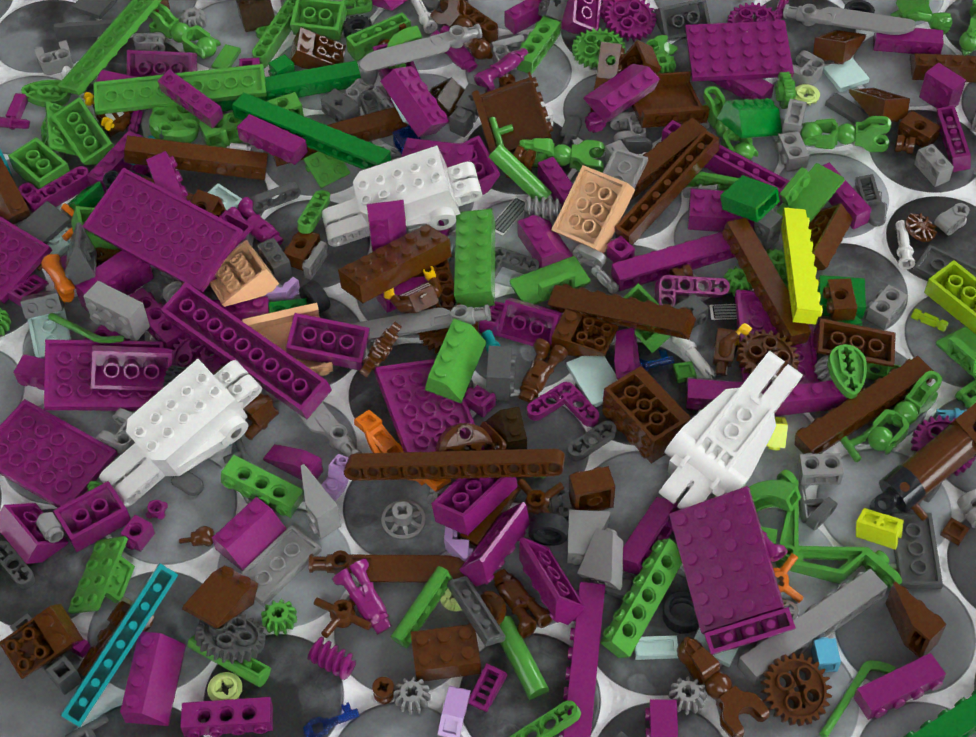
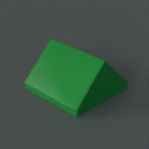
[63,181,104,211]

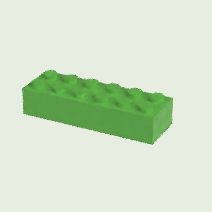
[454,208,495,308]

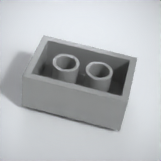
[83,281,150,341]

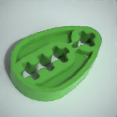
[21,80,71,107]
[827,344,867,399]

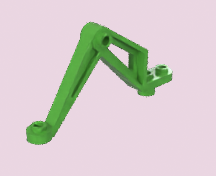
[775,469,902,589]

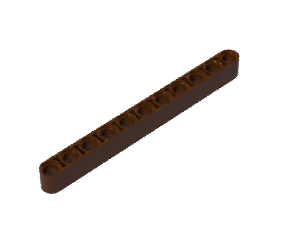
[344,449,565,481]

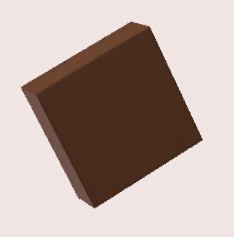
[940,517,970,546]

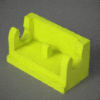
[856,508,904,550]

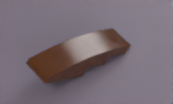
[460,487,521,546]

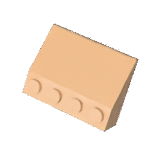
[551,165,635,254]
[209,240,279,307]

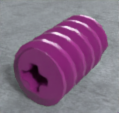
[307,637,356,680]

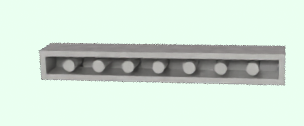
[738,569,888,686]

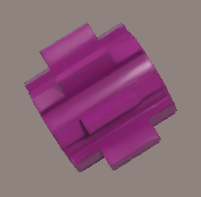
[585,111,606,133]

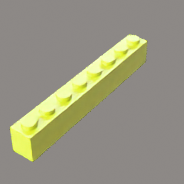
[781,208,822,324]

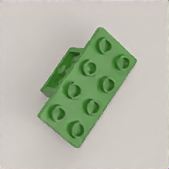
[40,102,78,156]
[776,163,845,224]
[510,256,591,304]
[936,327,976,379]
[68,536,135,614]

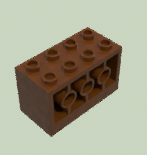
[602,366,691,464]

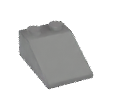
[301,464,341,539]

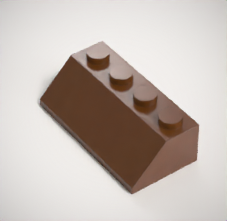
[910,53,976,83]
[808,204,853,271]
[813,318,896,367]

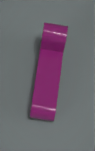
[18,166,90,213]
[654,275,730,306]

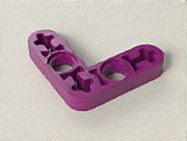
[527,382,599,427]

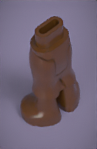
[518,338,568,403]
[493,569,553,638]

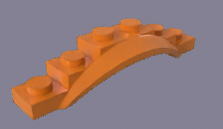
[354,410,451,492]

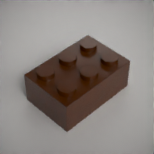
[411,624,481,682]

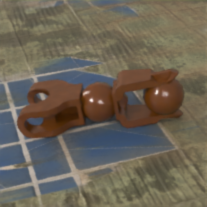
[430,0,493,60]
[677,636,770,737]

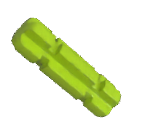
[911,308,949,332]

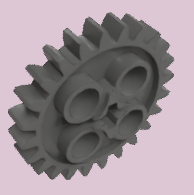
[194,614,266,664]

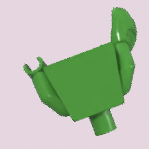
[890,0,952,35]

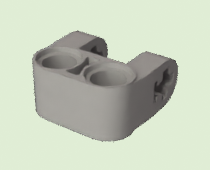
[34,40,73,75]
[791,50,824,86]
[610,111,646,142]
[96,408,135,455]

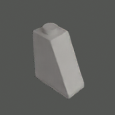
[567,510,610,565]
[577,528,623,591]

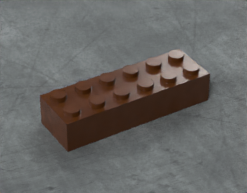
[338,224,452,304]

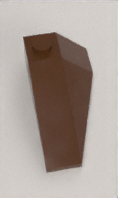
[0,157,30,224]
[77,596,155,676]

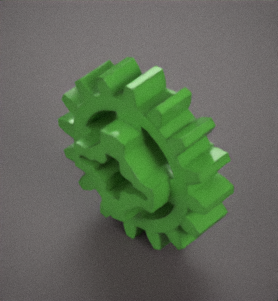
[774,72,796,109]

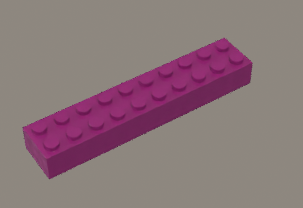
[161,282,332,419]

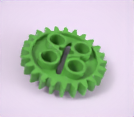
[572,28,626,70]

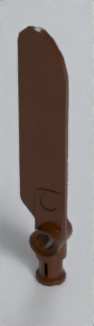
[308,550,471,583]

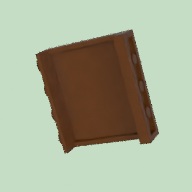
[632,71,710,128]
[472,72,553,153]

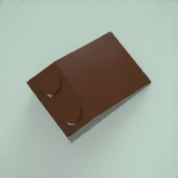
[813,30,866,64]
[849,87,910,122]
[182,565,258,629]

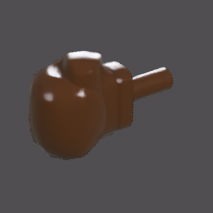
[179,526,215,547]

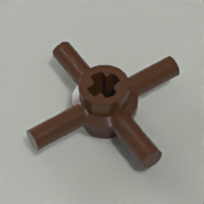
[517,478,565,515]
[314,597,372,638]

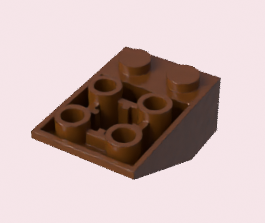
[290,27,346,69]
[551,309,619,356]
[885,581,947,658]
[0,604,84,679]

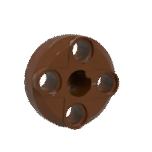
[435,423,496,480]

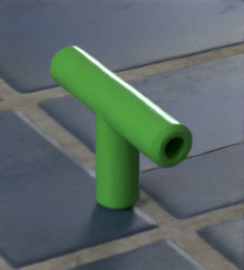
[489,117,514,147]
[211,128,243,148]
[840,434,867,462]

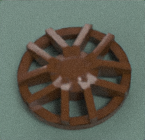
[905,213,937,242]

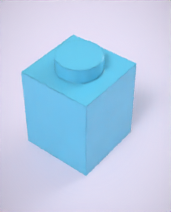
[811,637,841,673]

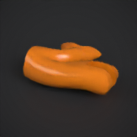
[41,254,75,304]

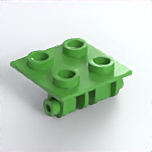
[303,152,351,188]

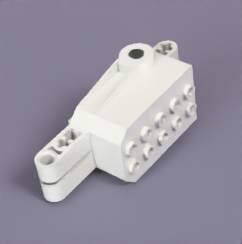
[322,146,482,247]
[659,351,803,510]
[99,359,262,507]

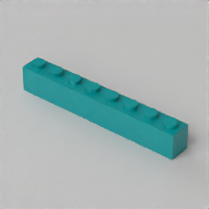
[60,563,178,727]

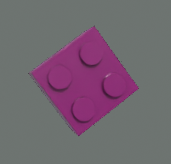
[919,63,966,109]

